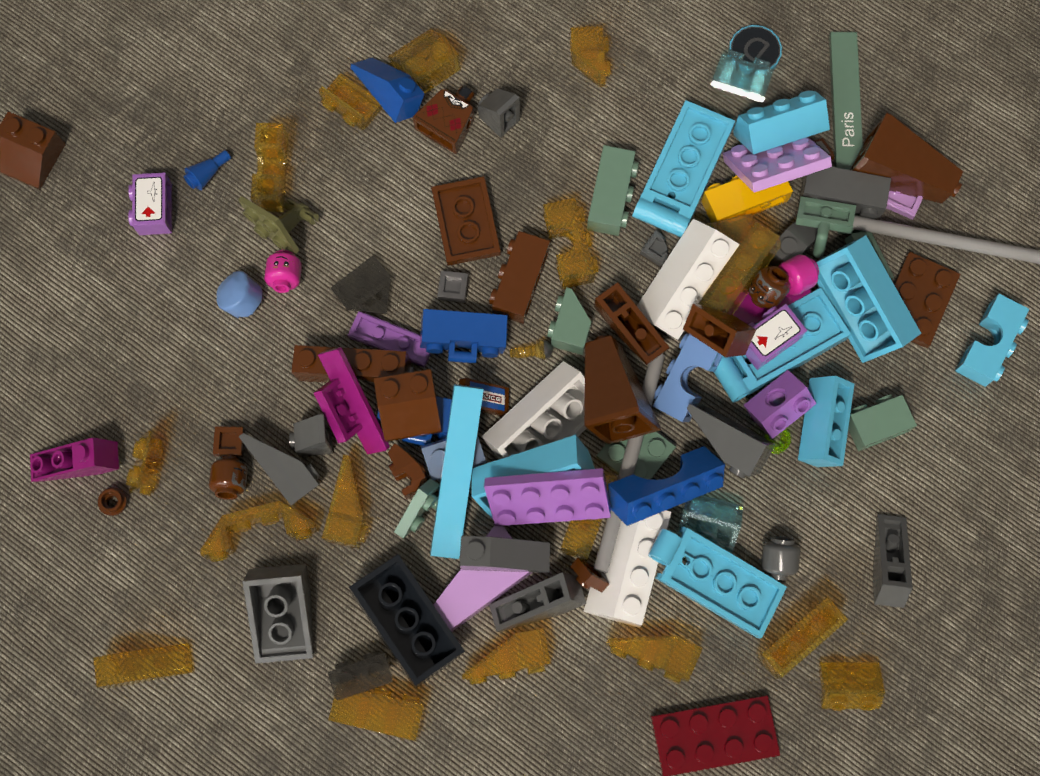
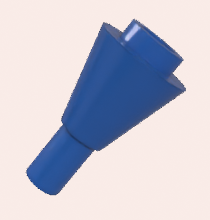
[184,150,231,190]

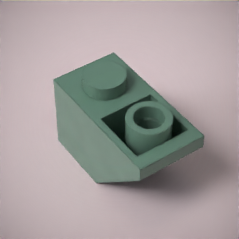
[547,287,591,355]

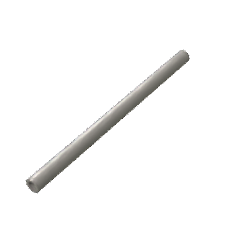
[853,215,1040,264]
[594,354,665,573]

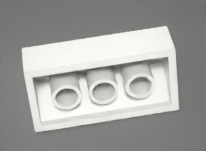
[637,219,740,342]
[481,361,587,459]
[584,510,671,628]

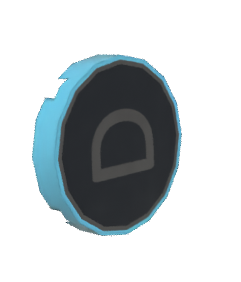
[728,25,782,77]

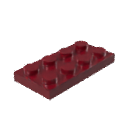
[651,695,781,776]

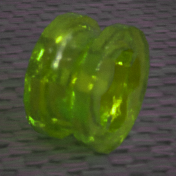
[764,429,791,454]

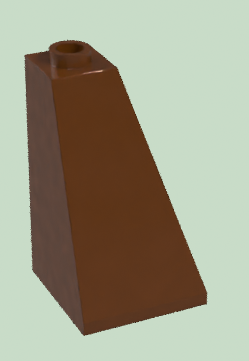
[850,113,964,204]
[584,335,661,445]

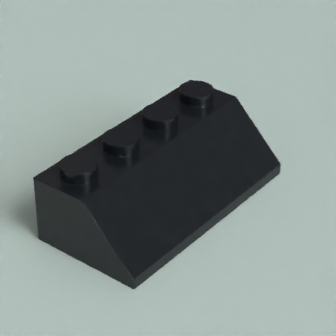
[349,554,465,689]

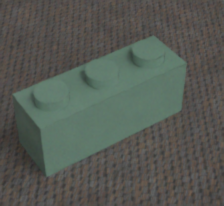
[587,145,639,236]

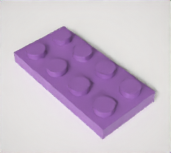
[484,468,611,526]

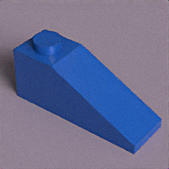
[350,58,425,123]

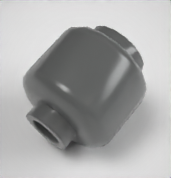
[761,536,801,580]

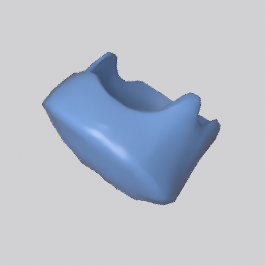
[217,271,262,318]

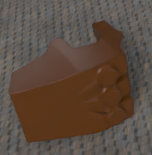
[388,444,427,500]

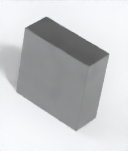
[437,270,468,303]

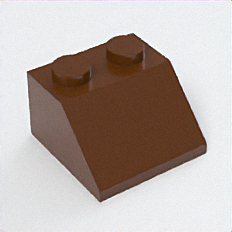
[0,111,66,190]
[374,369,442,442]

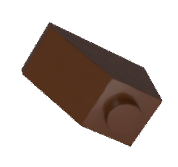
[683,304,756,357]

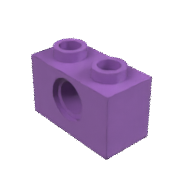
[744,370,816,439]

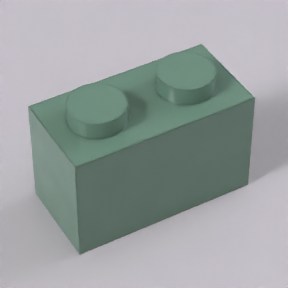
[848,394,917,452]

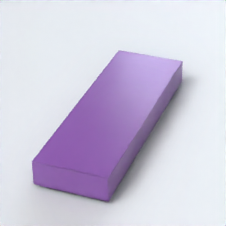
[348,311,431,368]

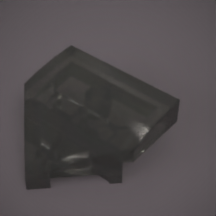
[330,255,391,314]

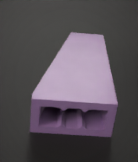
[433,526,533,632]

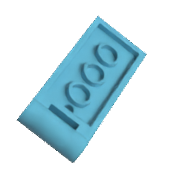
[632,100,735,237]
[714,288,851,403]

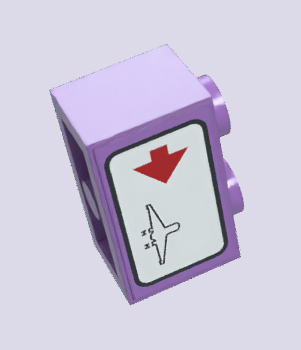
[128,173,172,235]
[745,304,807,370]

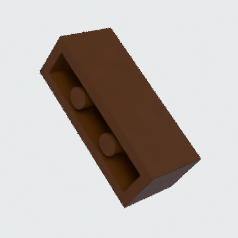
[489,231,550,324]

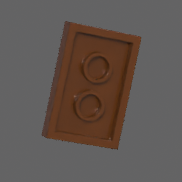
[431,176,501,266]
[894,252,960,348]

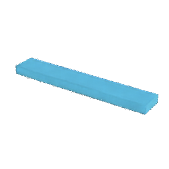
[430,384,484,559]

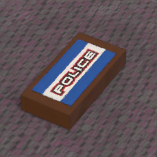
[459,378,509,416]

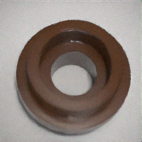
[98,487,127,516]

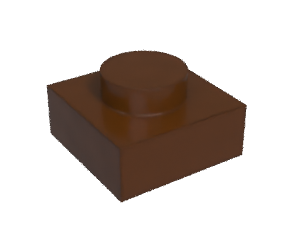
[213,426,245,457]
[571,557,609,592]

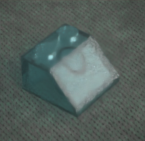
[710,49,774,102]
[675,495,743,560]

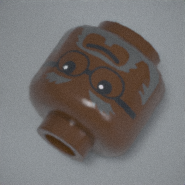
[748,266,791,309]
[209,455,248,500]

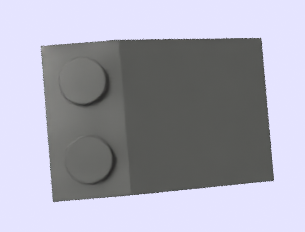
[687,404,776,478]
[242,563,314,664]

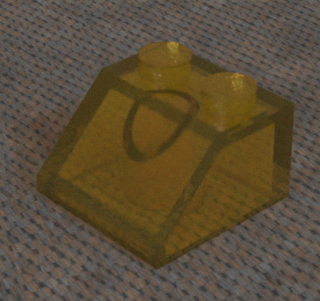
[388,28,461,93]

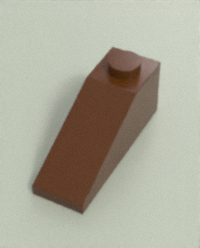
[594,282,670,365]

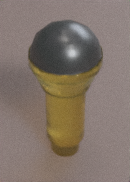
[510,340,553,360]

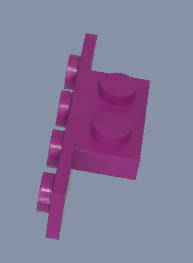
[314,347,390,455]

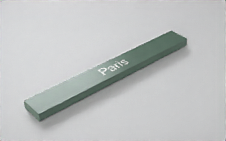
[829,32,863,234]

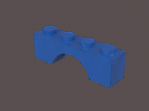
[608,446,725,526]

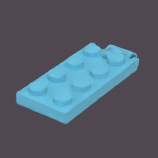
[648,527,787,639]

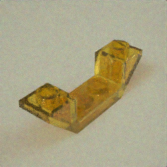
[200,501,319,562]

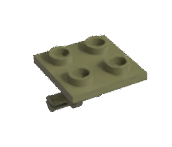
[238,196,319,254]

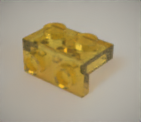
[318,73,383,130]
[819,662,885,711]

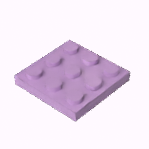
[723,137,832,193]

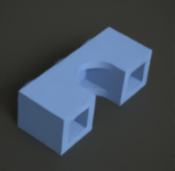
[653,333,723,422]

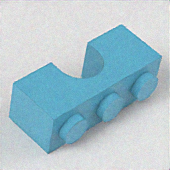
[955,294,1029,387]

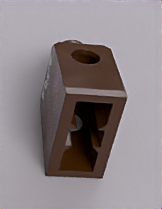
[413,86,475,155]

